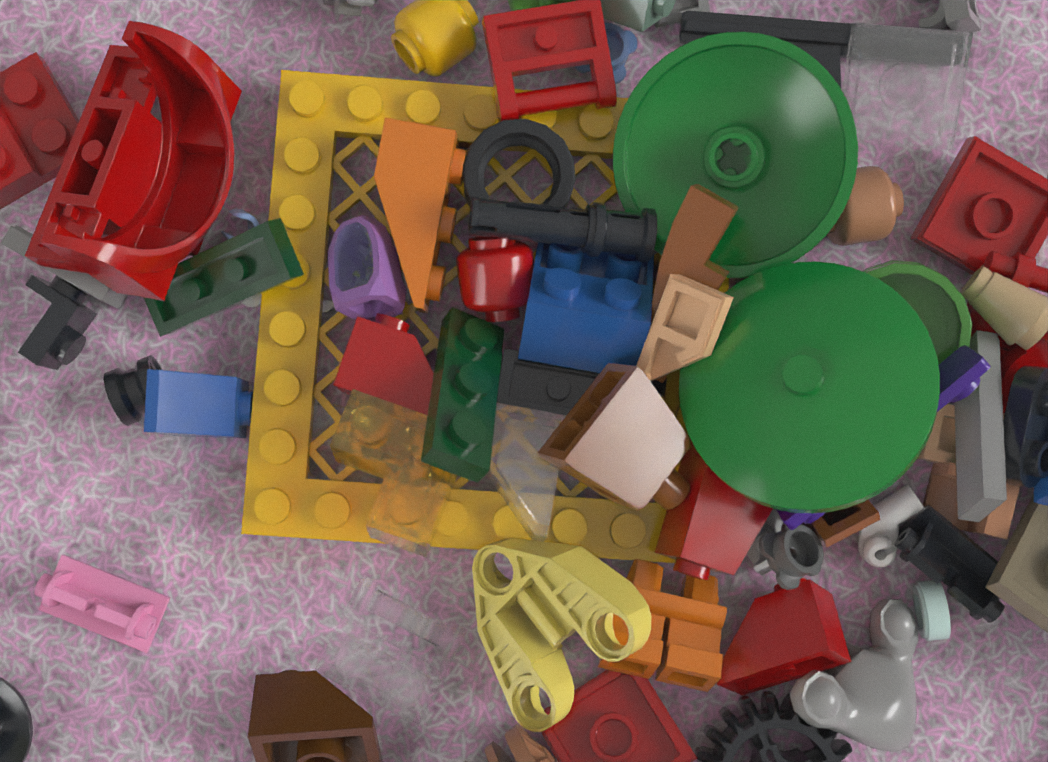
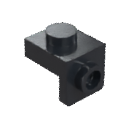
[18,275,97,370]

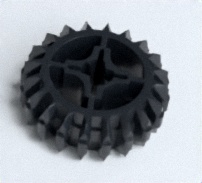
[695,691,852,762]

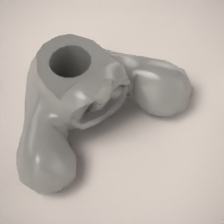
[790,599,919,752]

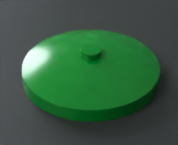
[613,32,858,278]
[679,262,940,513]

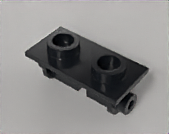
[894,504,1005,623]

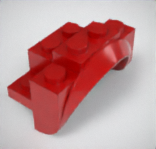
[24,21,242,301]

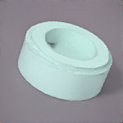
[912,580,951,641]

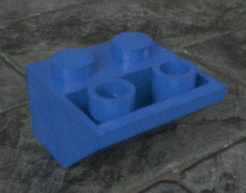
[518,243,654,373]

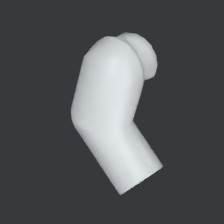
[858,484,924,568]

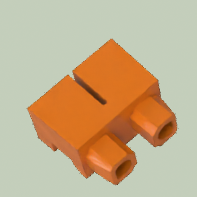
[597,559,727,692]

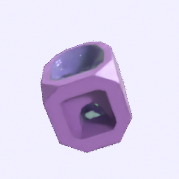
[328,214,407,321]

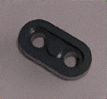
[1003,365,1048,488]

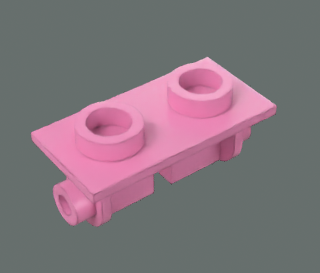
[34,555,171,653]

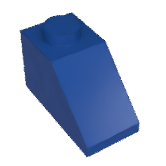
[144,369,253,438]

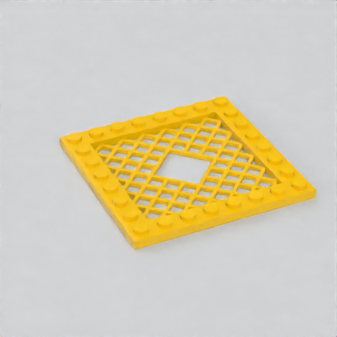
[241,70,729,563]

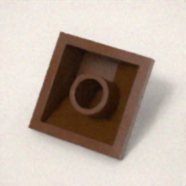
[247,670,383,762]

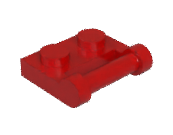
[482,0,617,122]

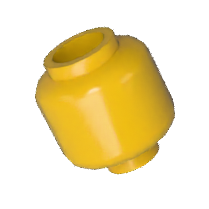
[391,0,479,77]

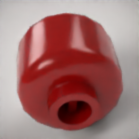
[456,236,534,322]

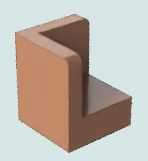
[923,462,1020,540]

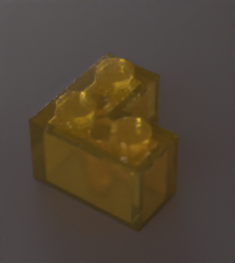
[330,389,457,558]

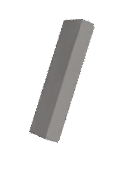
[954,330,1007,522]

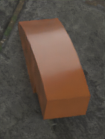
[651,184,739,383]

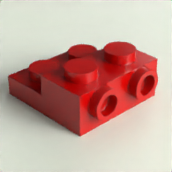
[0,52,79,209]

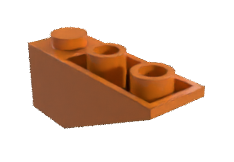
[374,117,468,314]

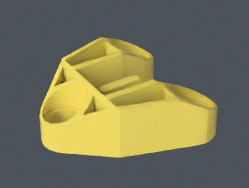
[472,538,652,732]

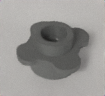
[759,523,824,590]

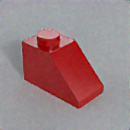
[333,313,434,420]
[717,578,851,696]

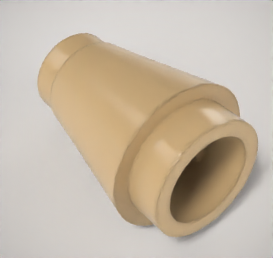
[960,266,1048,350]

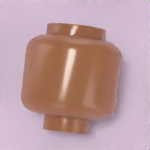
[826,166,904,246]

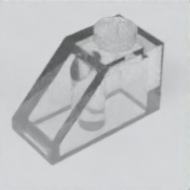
[486,403,567,542]

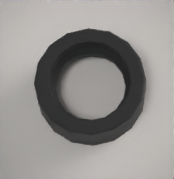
[463,119,576,208]

